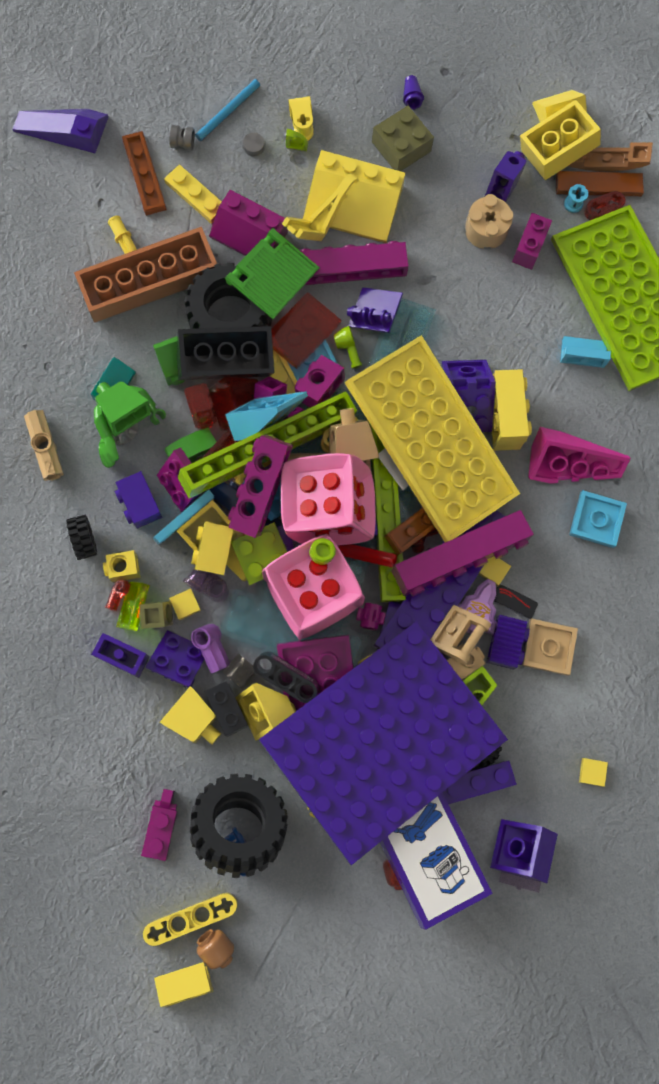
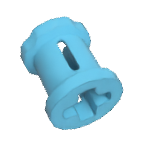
[564,184,588,213]

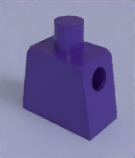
[485,151,527,202]

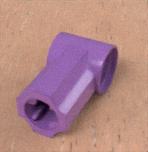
[191,624,231,674]

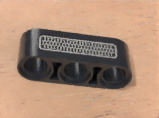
[253,652,319,703]

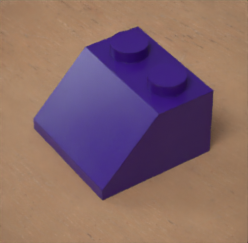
[490,819,558,883]

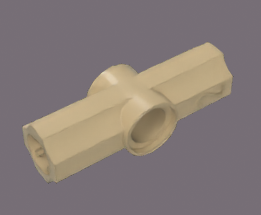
[24,410,64,481]

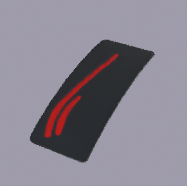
[494,585,538,619]

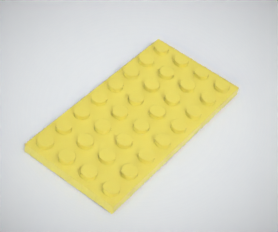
[344,335,520,542]

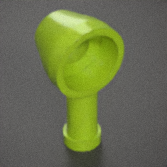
[333,326,362,369]

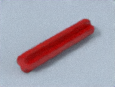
[337,544,397,568]

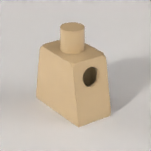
[329,408,379,461]

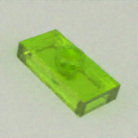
[116,582,150,631]

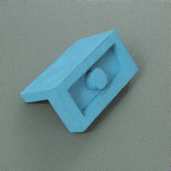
[560,336,611,368]

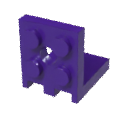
[441,360,496,432]

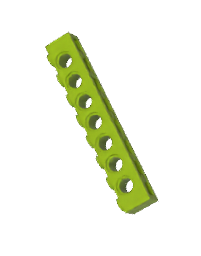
[178,391,357,499]

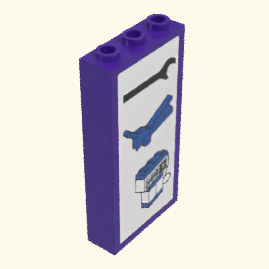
[380,793,493,930]

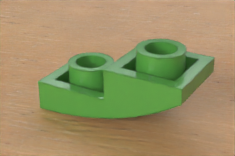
[165,428,219,463]

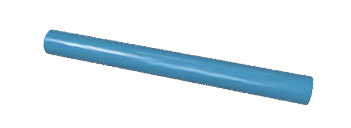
[195,79,260,141]

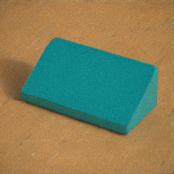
[91,357,136,400]

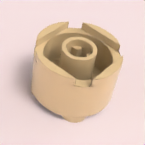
[465,194,513,249]

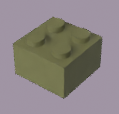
[372,105,434,171]

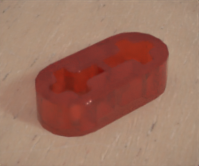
[584,191,626,220]

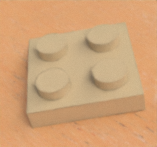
[522,618,578,676]

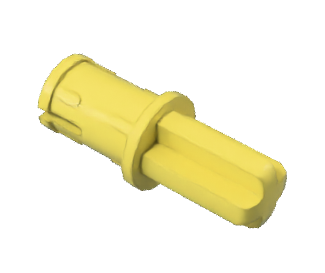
[108,216,137,254]

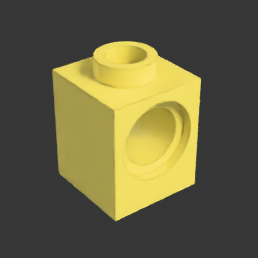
[103,550,141,582]

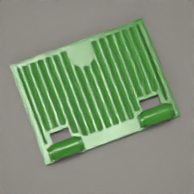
[225,228,320,319]

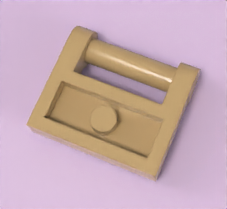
[430,605,491,665]

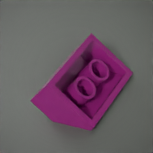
[209,190,288,256]

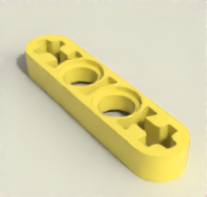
[143,893,238,946]

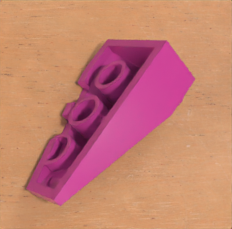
[528,427,631,484]

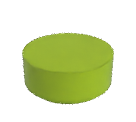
[309,538,336,565]

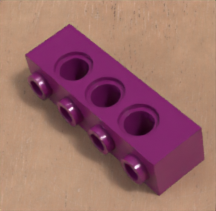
[228,435,293,538]

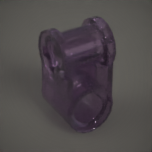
[183,564,229,602]

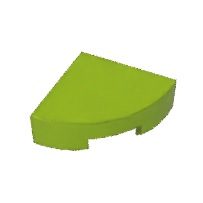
[286,129,308,151]

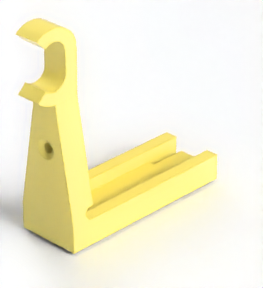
[282,173,359,241]

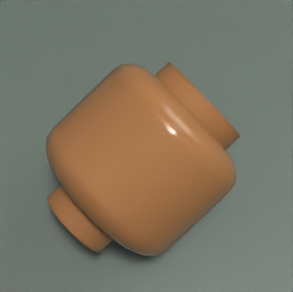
[197,929,234,969]

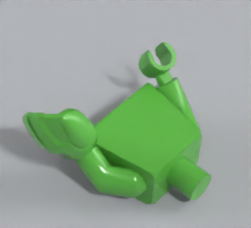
[94,382,166,468]

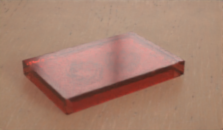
[271,292,341,369]

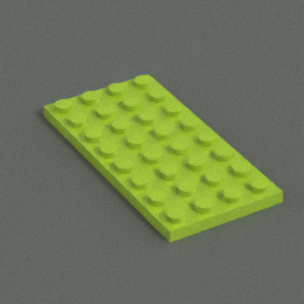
[551,205,659,391]

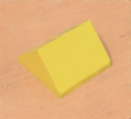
[532,90,587,122]

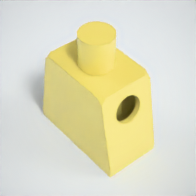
[160,686,222,745]

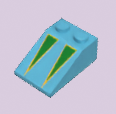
[225,391,308,441]

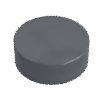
[243,133,265,156]

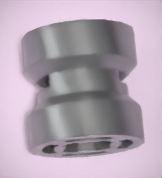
[169,125,195,151]

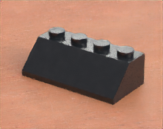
[177,326,275,380]

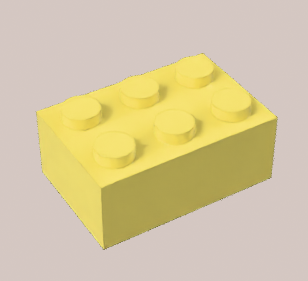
[520,100,601,180]
[491,369,532,451]

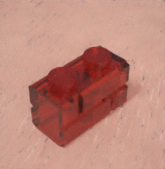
[184,383,217,429]

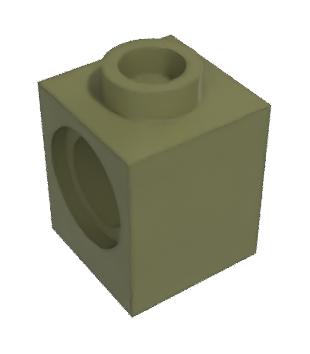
[139,601,173,629]

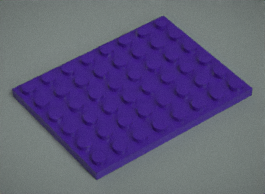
[259,621,508,865]

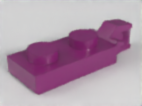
[141,789,178,861]

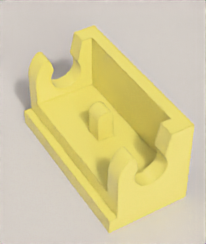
[154,962,214,1008]

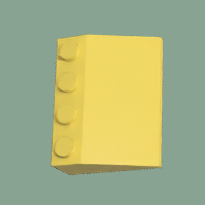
[303,150,405,243]

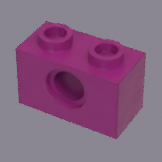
[512,213,552,270]
[295,355,345,408]

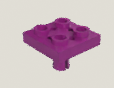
[157,448,201,512]

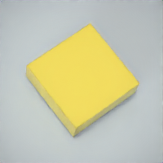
[479,556,511,587]
[169,589,201,621]
[579,758,608,787]

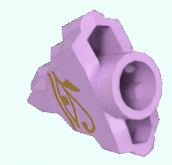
[458,579,497,635]

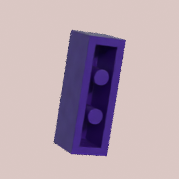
[442,760,517,805]

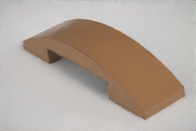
[568,142,653,171]

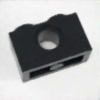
[204,681,249,737]

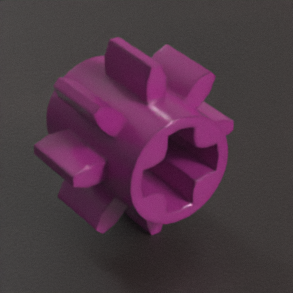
[356,603,386,630]

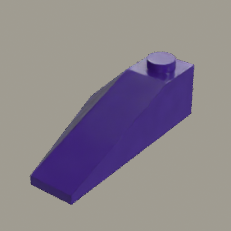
[12,109,109,153]

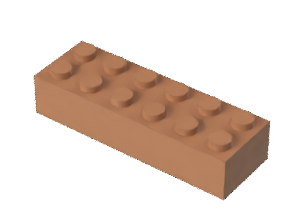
[74,226,217,323]

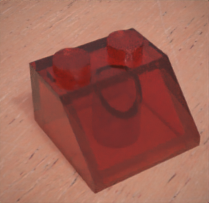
[208,377,258,431]

